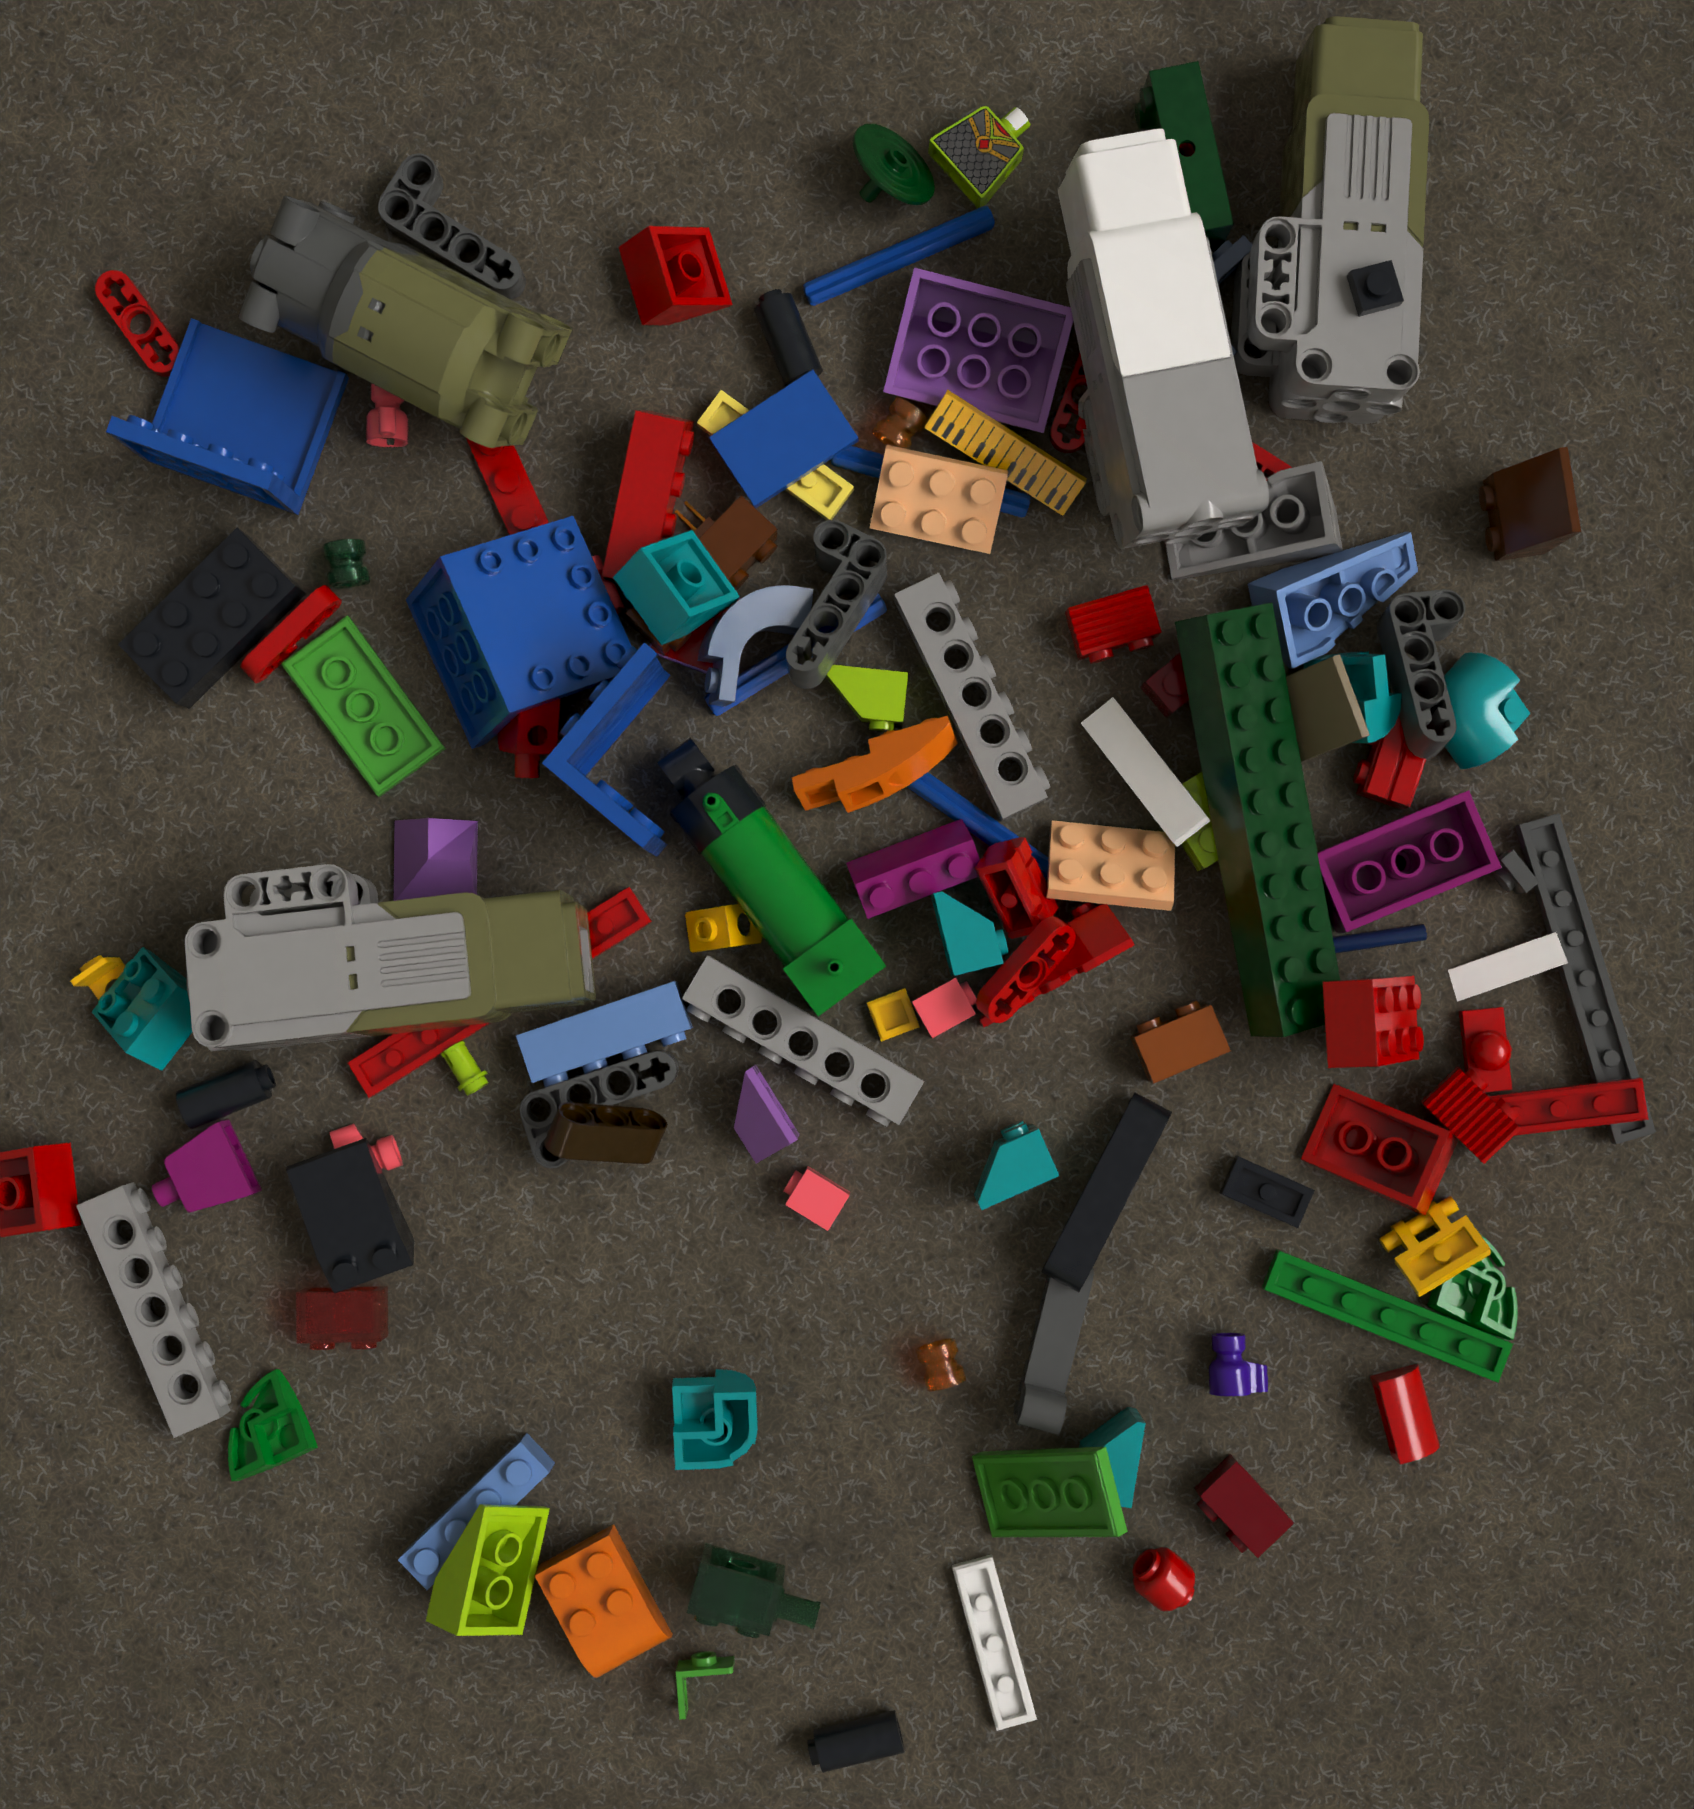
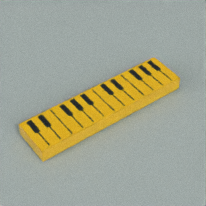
[924,389,1087,516]

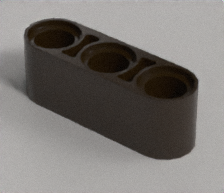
[544,1102,668,1164]

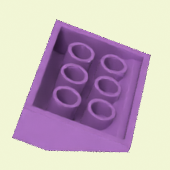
[883,268,1073,433]

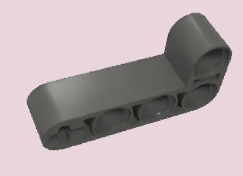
[378,153,526,300]
[786,520,888,689]
[1377,589,1466,759]
[519,1050,679,1169]
[1013,1268,1094,1435]

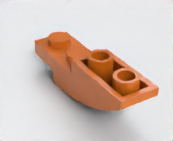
[791,716,958,813]

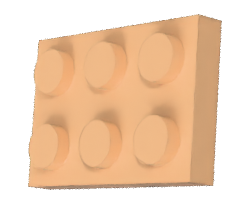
[870,445,1008,554]
[1046,820,1175,911]

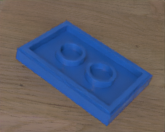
[709,369,859,508]

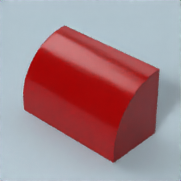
[1370,1364,1440,1465]

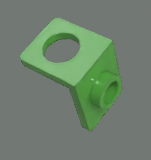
[676,1651,735,1720]

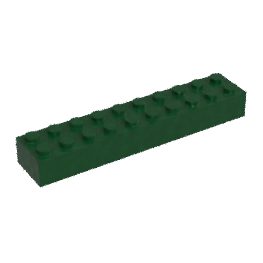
[1175,603,1340,1037]

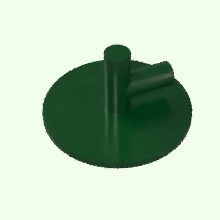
[852,124,935,205]

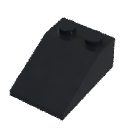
[286,1138,415,1294]

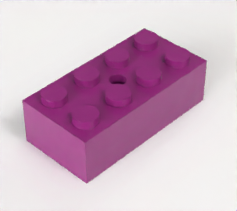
[1317,790,1502,933]

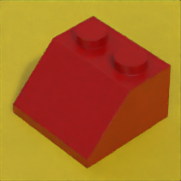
[618,226,733,325]

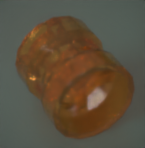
[872,397,928,449]
[915,1338,966,1391]

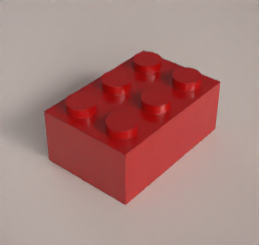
[1323,976,1424,1068]

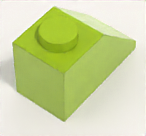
[826,665,908,732]

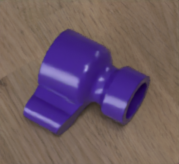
[1209,1333,1268,1396]

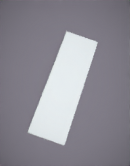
[1448,932,1568,1002]

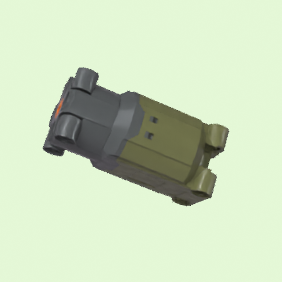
[238,196,573,448]

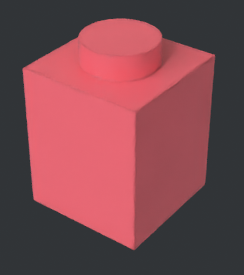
[911,978,977,1038]
[783,1166,850,1231]

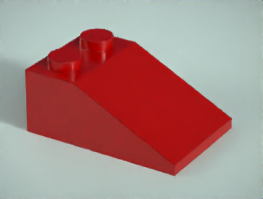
[1301,1084,1458,1216]
[0,1142,81,1237]

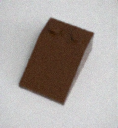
[1479,447,1581,561]

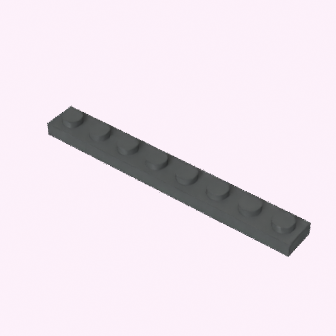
[1515,813,1656,1144]

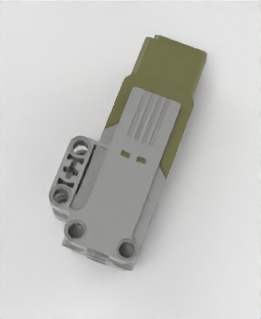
[1231,16,1429,424]
[185,864,596,1052]

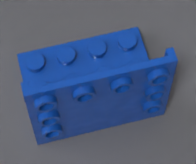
[106,318,349,515]
[406,516,632,749]
[542,643,671,857]

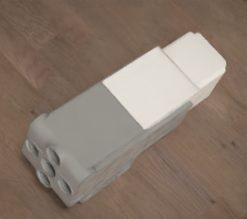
[1058,129,1269,549]

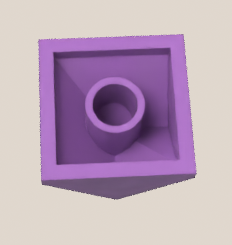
[394,818,478,901]
[734,1064,799,1163]

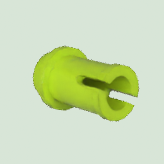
[441,1040,488,1096]

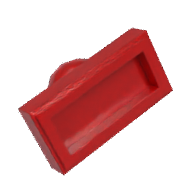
[1459,1007,1512,1092]

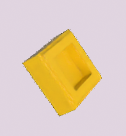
[867,988,920,1041]

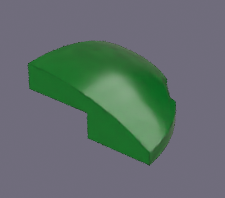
[1427,1234,1518,1340]
[228,1369,318,1482]

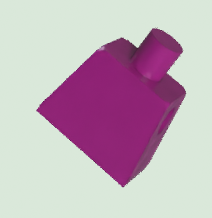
[152,1120,262,1213]

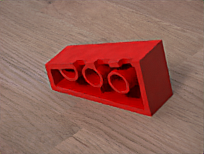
[602,410,694,579]

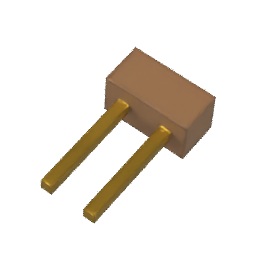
[675,501,714,538]

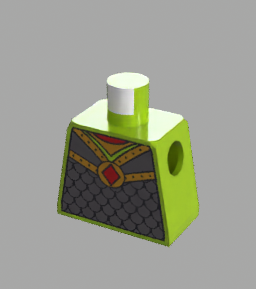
[928,106,1030,209]

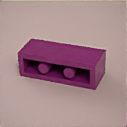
[846,819,980,919]

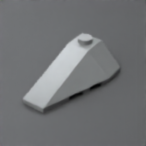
[1166,461,1343,580]

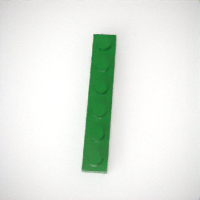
[1261,1249,1513,1383]

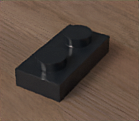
[1219,1155,1315,1228]

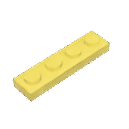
[697,390,854,520]

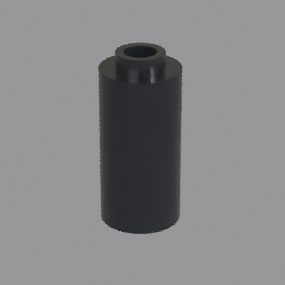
[754,289,823,387]
[176,1060,276,1129]
[807,1710,905,1773]

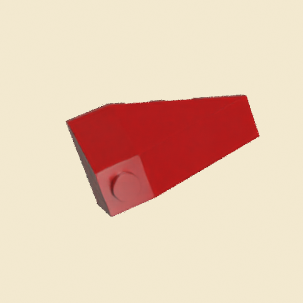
[978,902,1135,1027]

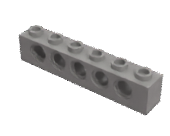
[894,573,1050,821]
[682,955,924,1127]
[76,1182,231,1438]

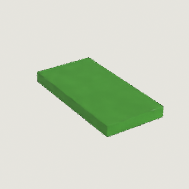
[281,615,446,797]
[972,1447,1128,1537]

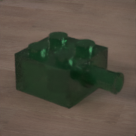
[686,1543,821,1638]

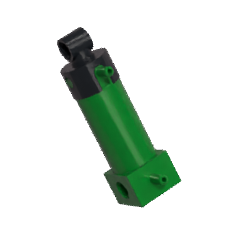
[657,737,886,1017]

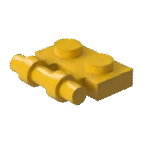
[1379,1196,1491,1297]

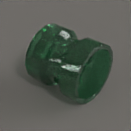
[323,539,370,589]

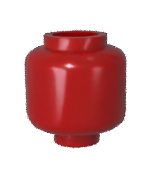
[1132,1547,1195,1612]

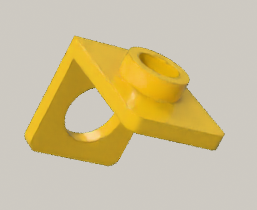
[685,904,762,953]
[70,955,125,1000]

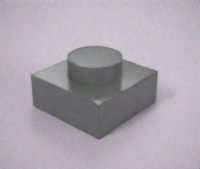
[1493,850,1540,894]

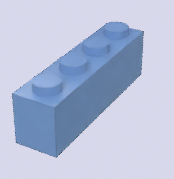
[516,981,693,1087]
[398,1433,555,1590]

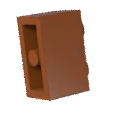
[1130,1000,1231,1084]

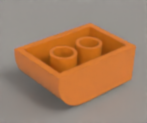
[534,1524,673,1678]

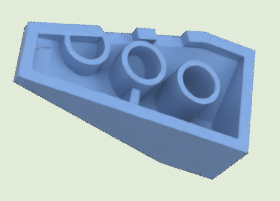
[1248,532,1418,668]

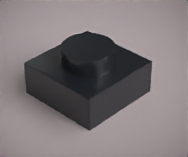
[1347,260,1404,317]

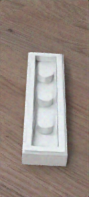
[1081,697,1211,847]
[952,1554,1037,1731]

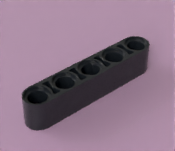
[1041,1092,1172,1292]

